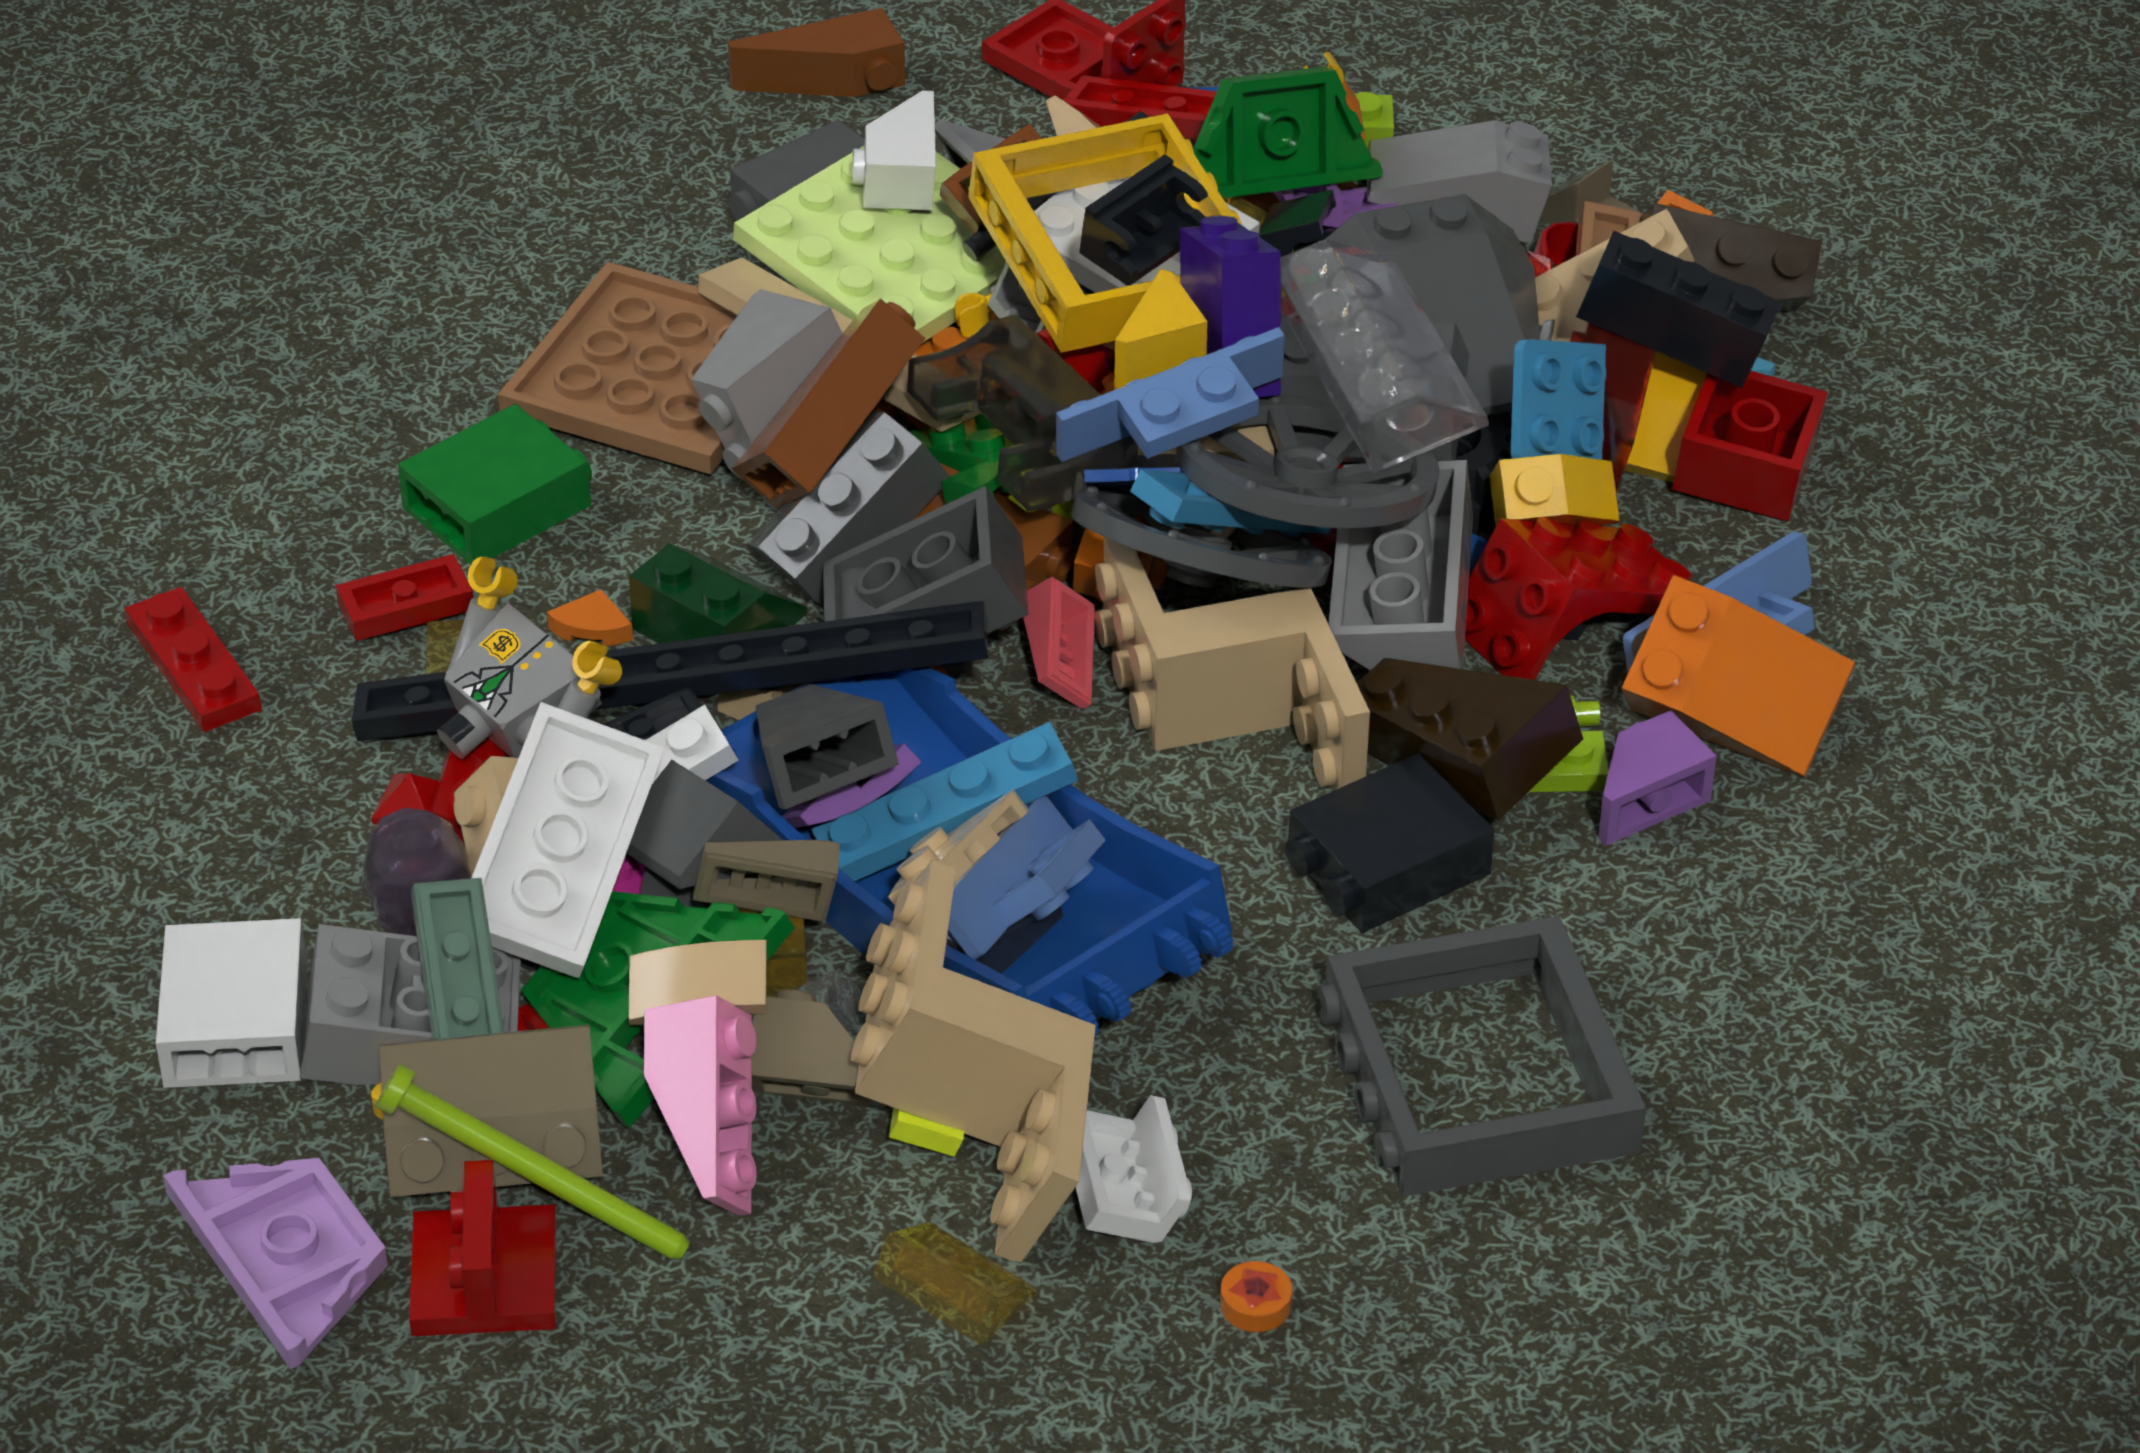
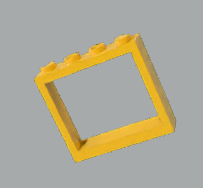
[968,114,1242,353]

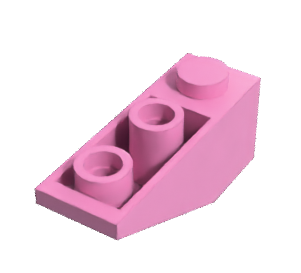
[644,995,757,1215]

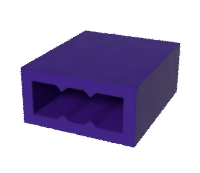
[1180,216,1281,397]

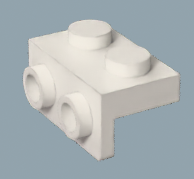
[1075,1095,1192,1243]

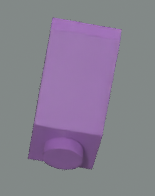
[1598,710,1717,845]

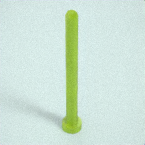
[375,1063,689,1259]

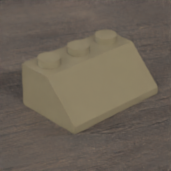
[379,1025,603,1197]

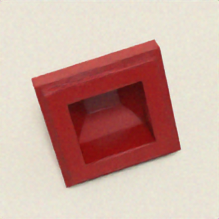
[371,773,438,835]

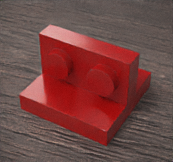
[409,1160,557,1336]

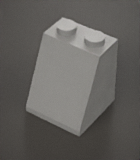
[691,289,842,479]

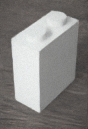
[156,918,308,1088]

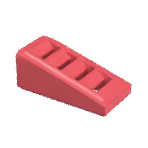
[1023,577,1095,708]

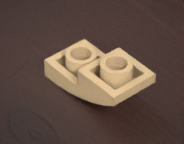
[629,940,767,1025]

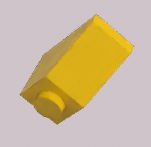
[1489,454,1620,526]

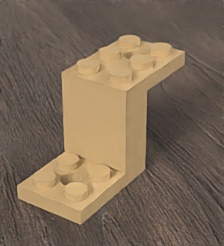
[1095,537,1370,791]
[851,859,1096,1262]

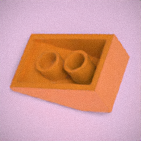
[1622,575,1856,778]

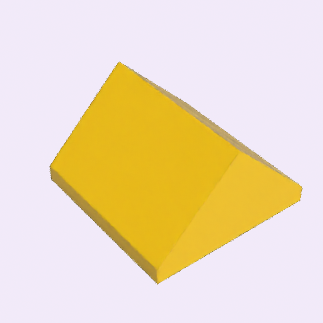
[1114,269,1208,439]

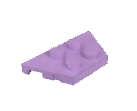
[163,1158,388,1369]

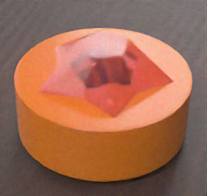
[1220,1261,1292,1332]

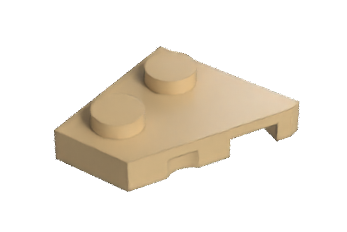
[888,789,1029,905]

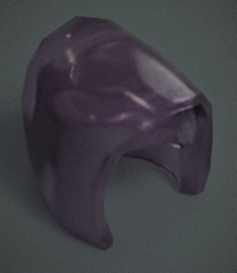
[363,808,472,936]

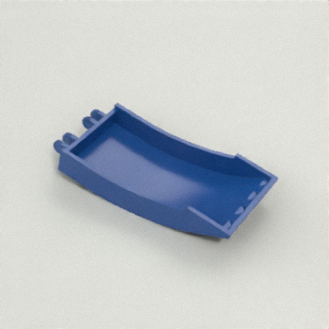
[705,666,1234,1037]

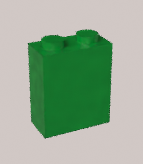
[398,404,592,565]

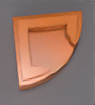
[547,589,633,646]

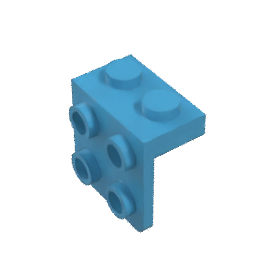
[1511,339,1606,460]

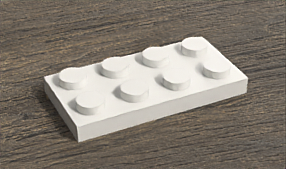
[472,702,665,979]

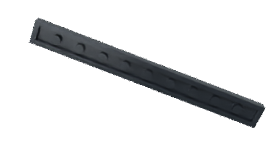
[352,600,988,741]

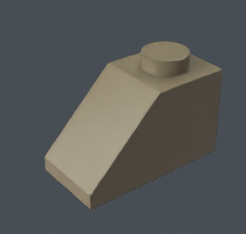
[752,990,887,1108]

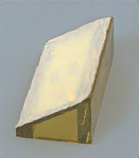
[874,1221,1037,1345]

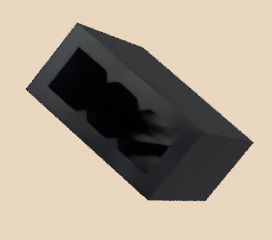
[1285,753,1495,933]

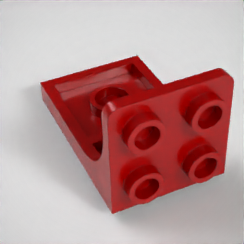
[982,0,1186,101]
[1465,517,1692,680]

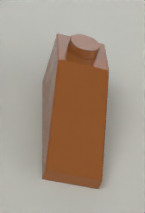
[728,8,905,97]

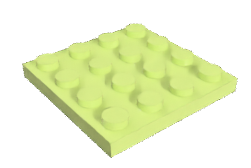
[733,146,1006,343]

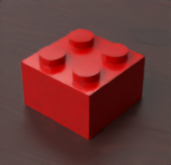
[1672,371,1828,522]

